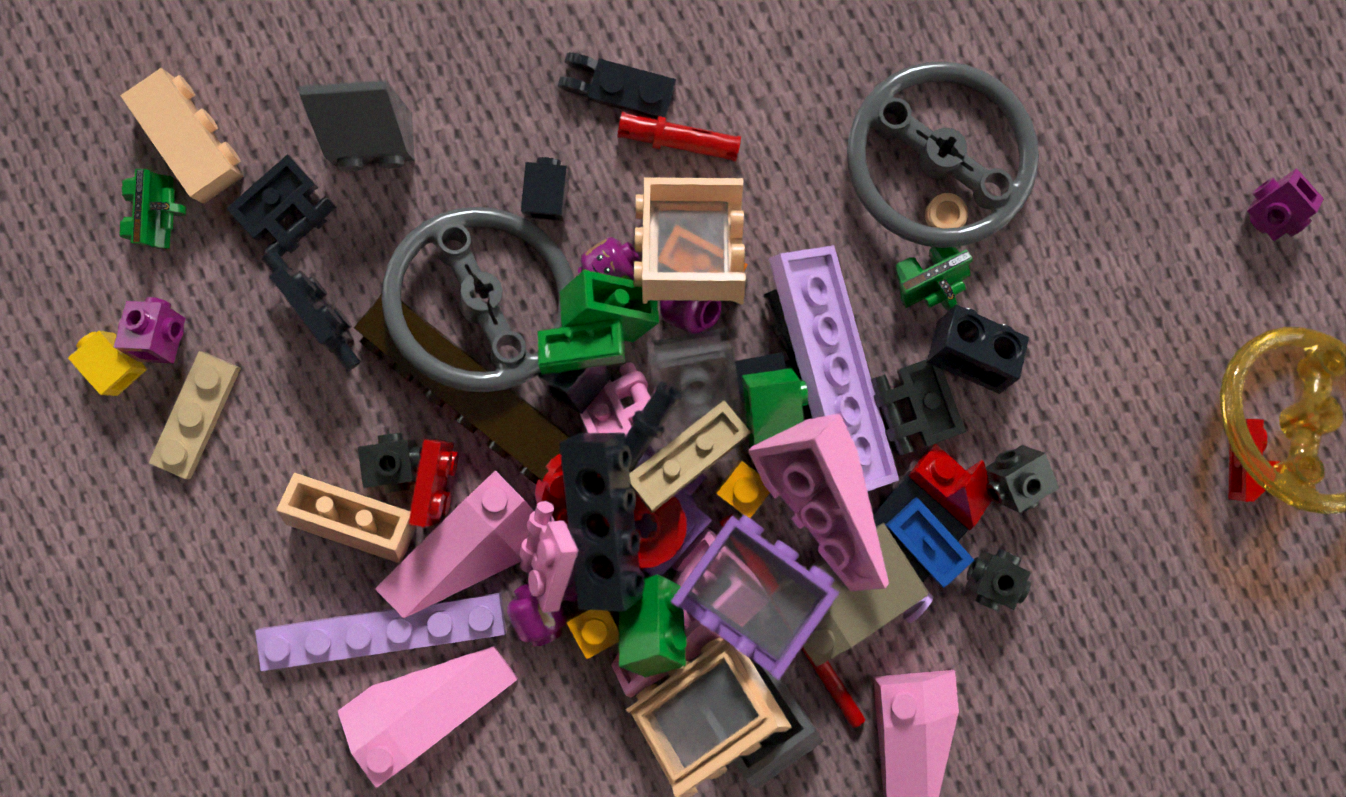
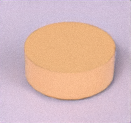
[925,193,968,228]

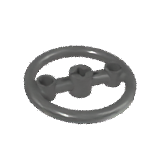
[847,61,1039,248]
[382,207,574,392]

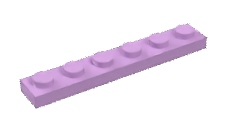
[255,593,506,671]

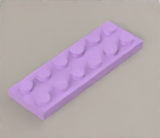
[769,245,899,492]

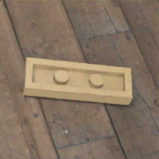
[149,351,241,479]
[630,401,751,513]

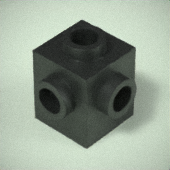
[358,433,422,493]
[986,445,1059,513]
[965,549,1031,612]

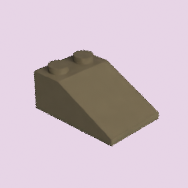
[771,522,929,667]

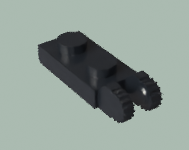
[558,52,676,119]

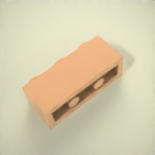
[120,68,244,204]
[277,473,417,563]

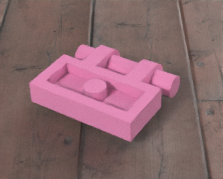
[580,363,664,436]
[519,501,578,613]

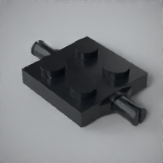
[261,249,361,372]

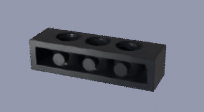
[559,433,645,612]

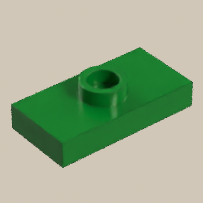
[538,319,625,374]

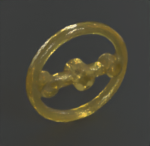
[1220,327,1346,514]

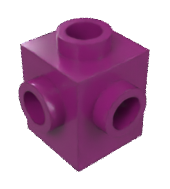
[1247,168,1324,241]
[114,297,186,364]

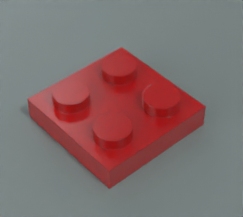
[408,439,459,527]

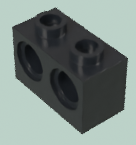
[927,304,1029,394]

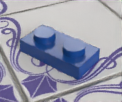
[886,498,974,588]

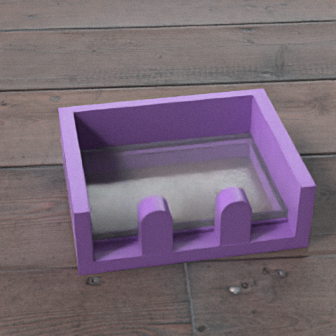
[671,515,839,680]

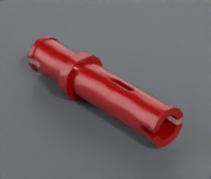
[617,112,741,162]

